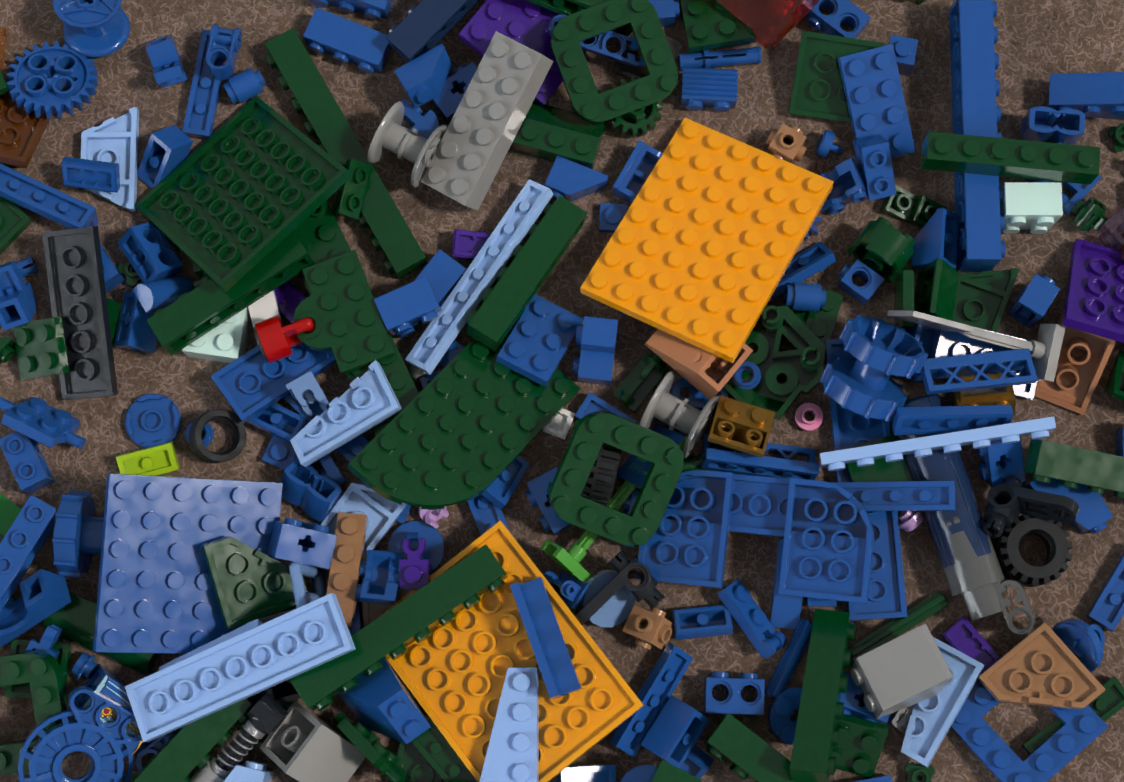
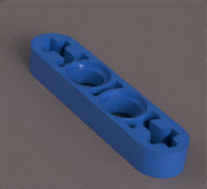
[548,14,645,68]

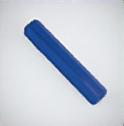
[765,619,813,699]

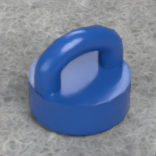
[815,129,843,158]

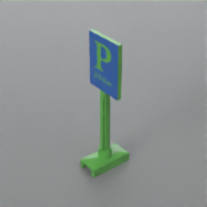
[540,423,687,582]

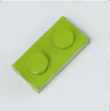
[116,441,180,476]

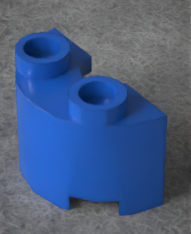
[819,158,868,215]
[355,550,403,605]

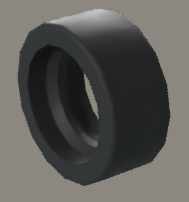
[189,409,246,464]

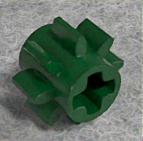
[1071,197,1108,232]

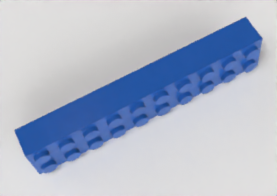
[949,0,1006,273]

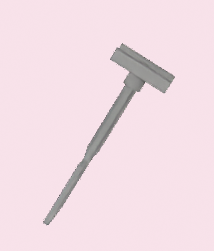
[887,310,1066,382]

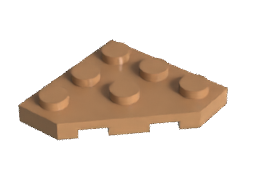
[978,622,1106,710]

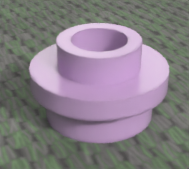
[898,511,924,532]

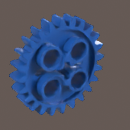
[7,40,99,120]

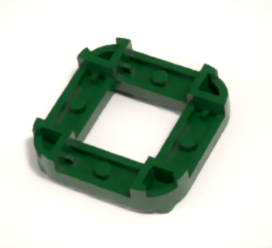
[550,0,678,124]
[547,410,684,546]
[0,649,70,775]

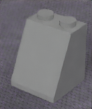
[851,624,953,720]
[259,701,366,782]

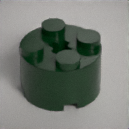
[848,217,915,283]

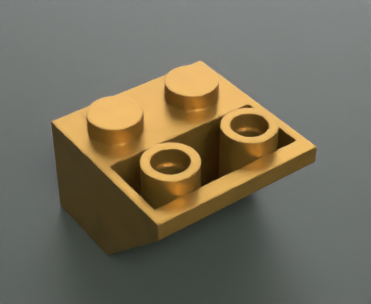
[707,396,775,458]

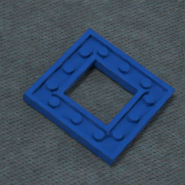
[950,680,1108,782]

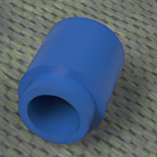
[223,67,266,104]
[784,282,826,312]

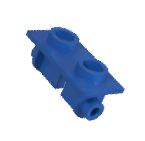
[543,571,589,610]

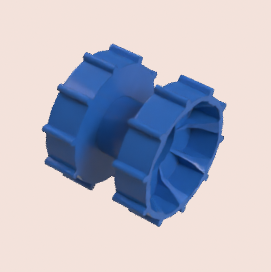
[819,315,929,422]
[52,490,104,577]

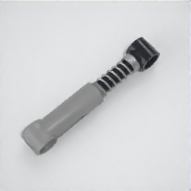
[189,693,289,782]

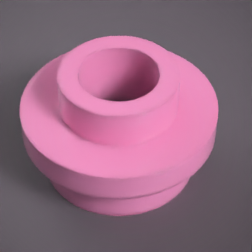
[795,403,823,431]

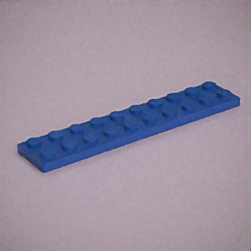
[824,339,908,621]

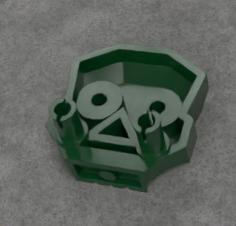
[724,305,826,420]

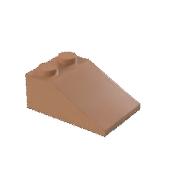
[1034,311,1116,415]

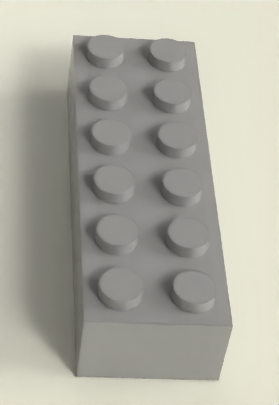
[421,31,553,210]

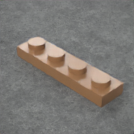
[326,512,368,629]

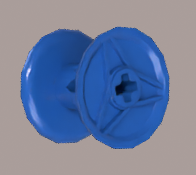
[53,0,131,58]

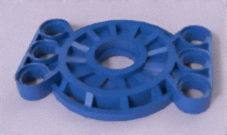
[18,686,142,782]

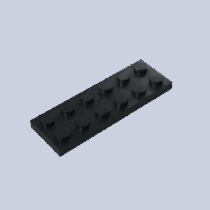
[42,226,118,400]

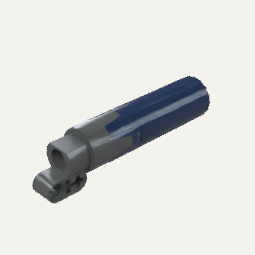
[890,394,1035,634]

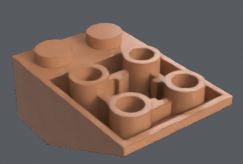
[645,329,753,400]

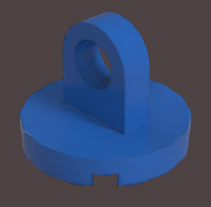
[388,521,445,574]
[1053,618,1105,673]

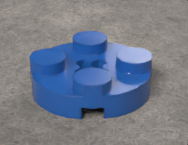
[767,687,802,745]

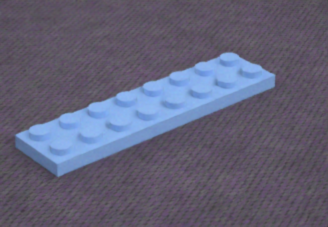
[125,593,356,742]

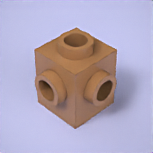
[766,123,807,164]
[622,605,673,650]

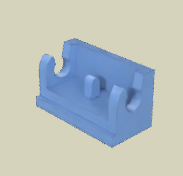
[286,371,330,417]

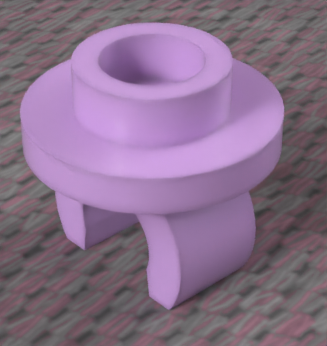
[419,506,449,529]

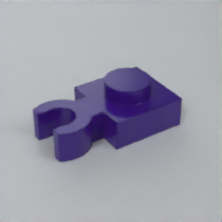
[399,538,430,589]

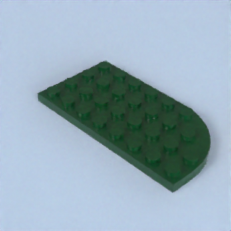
[347,330,580,510]

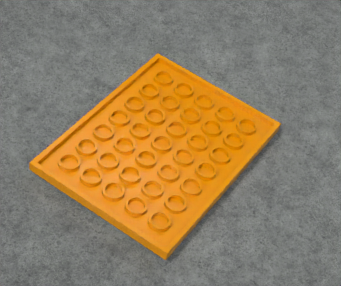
[580,118,834,363]
[379,521,644,782]

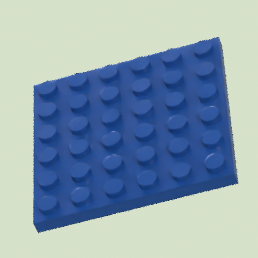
[93,473,283,654]

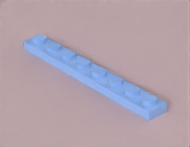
[405,179,554,375]
[819,416,1056,471]

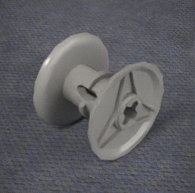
[367,101,448,188]
[639,371,719,459]

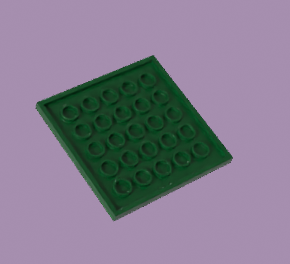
[135,96,352,292]

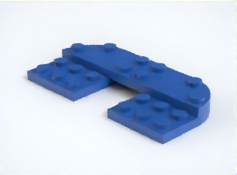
[636,470,874,604]

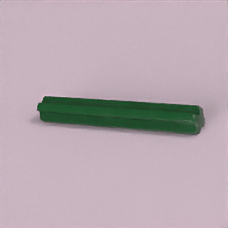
[848,592,949,662]

